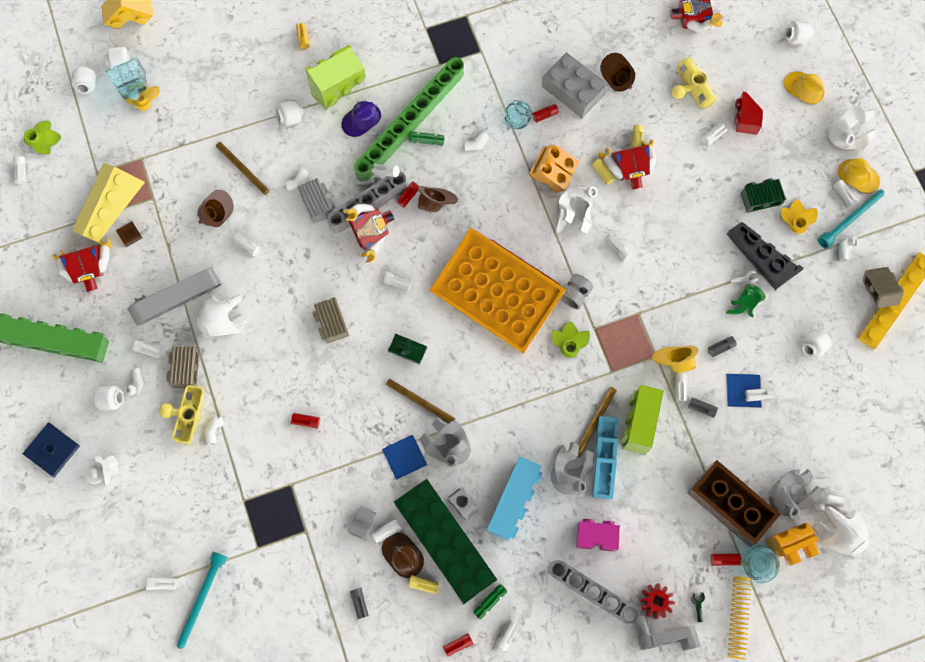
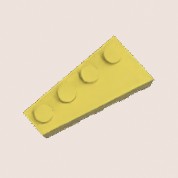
[72,163,145,242]

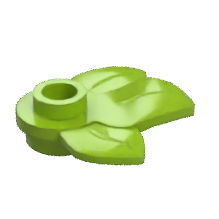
[24,121,62,155]
[552,321,590,358]

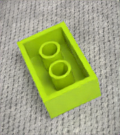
[621,385,664,455]

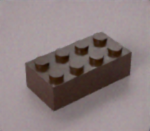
[687,460,781,547]

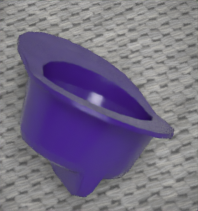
[341,101,381,137]

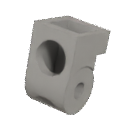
[446,488,479,521]
[347,506,376,540]

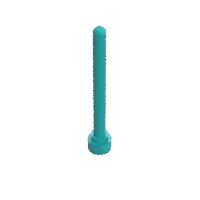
[817,189,885,249]
[177,551,228,649]

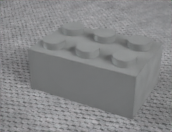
[542,52,608,118]

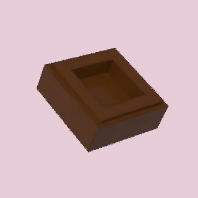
[116,221,143,247]

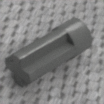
[708,336,737,358]
[688,398,718,418]
[350,588,369,619]

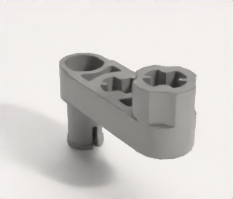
[634,615,701,651]

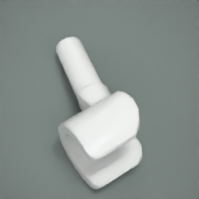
[356,175,381,186]
[730,271,759,284]

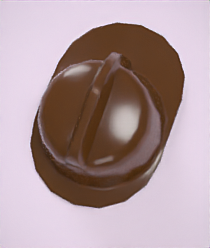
[600,53,636,92]
[417,186,458,212]
[197,190,234,227]
[382,533,424,578]

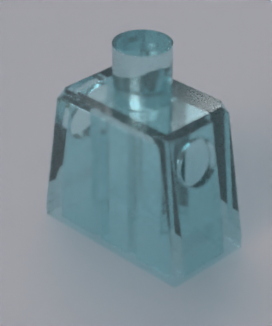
[106,57,147,100]

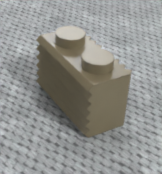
[862,267,904,308]
[312,297,349,344]
[166,346,199,388]

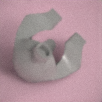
[419,417,471,467]
[551,442,594,495]
[768,469,822,518]

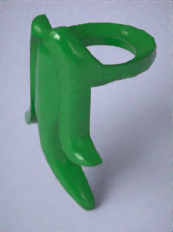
[726,284,766,317]

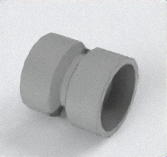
[561,274,594,310]

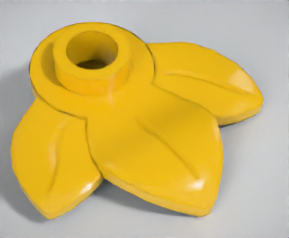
[124,81,159,111]
[780,199,818,234]

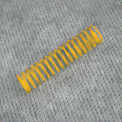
[727,577,752,660]

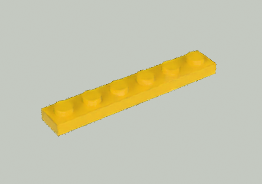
[858,252,925,350]

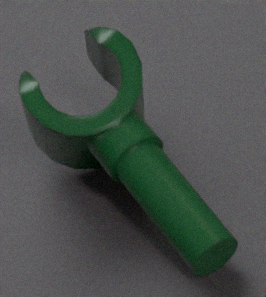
[691,592,705,622]

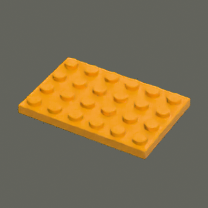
[429,227,566,354]

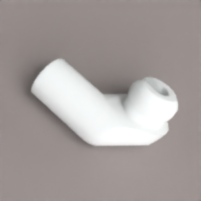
[204,416,223,445]
[804,478,831,496]
[814,495,844,512]

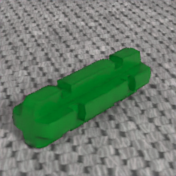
[409,131,445,146]
[473,584,507,619]

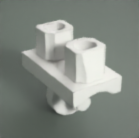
[85,454,119,486]

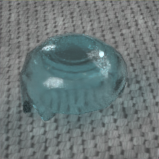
[505,100,532,130]

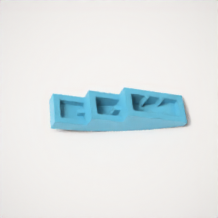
[593,416,619,499]

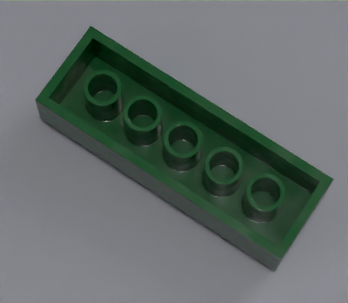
[394,479,498,605]

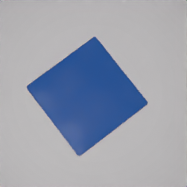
[727,374,762,408]
[382,435,427,480]

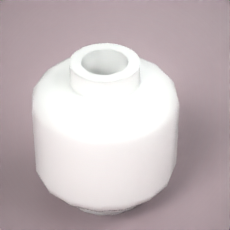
[784,21,813,45]
[104,46,133,71]
[71,66,97,94]
[275,100,304,126]
[801,329,831,358]
[92,385,124,411]

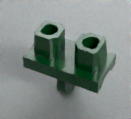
[388,333,427,365]

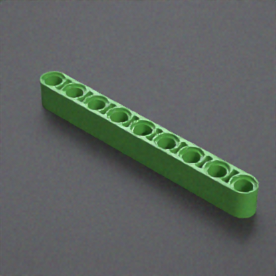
[354,57,464,181]

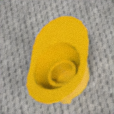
[784,71,825,104]
[838,158,880,193]
[652,345,698,373]

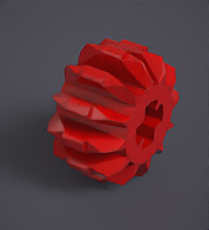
[639,583,675,619]

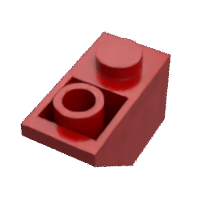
[734,91,763,135]

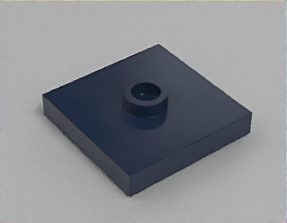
[22,422,80,478]

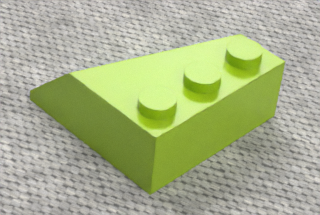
[305,45,366,109]

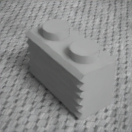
[298,178,335,223]

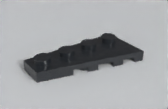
[726,222,804,291]

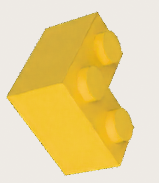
[101,0,153,29]

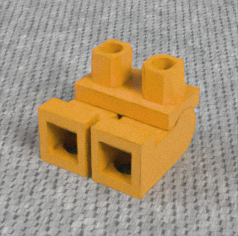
[529,145,579,193]
[765,522,819,566]

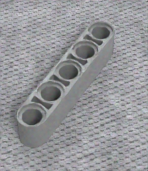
[327,171,407,233]
[127,267,221,326]
[549,560,639,625]

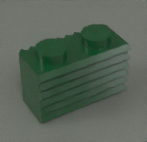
[741,178,786,213]

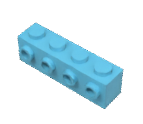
[486,456,543,542]

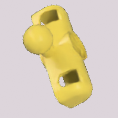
[672,57,717,109]
[159,385,205,445]

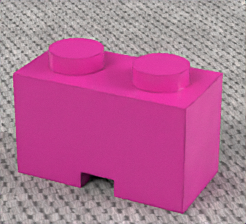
[576,519,620,552]

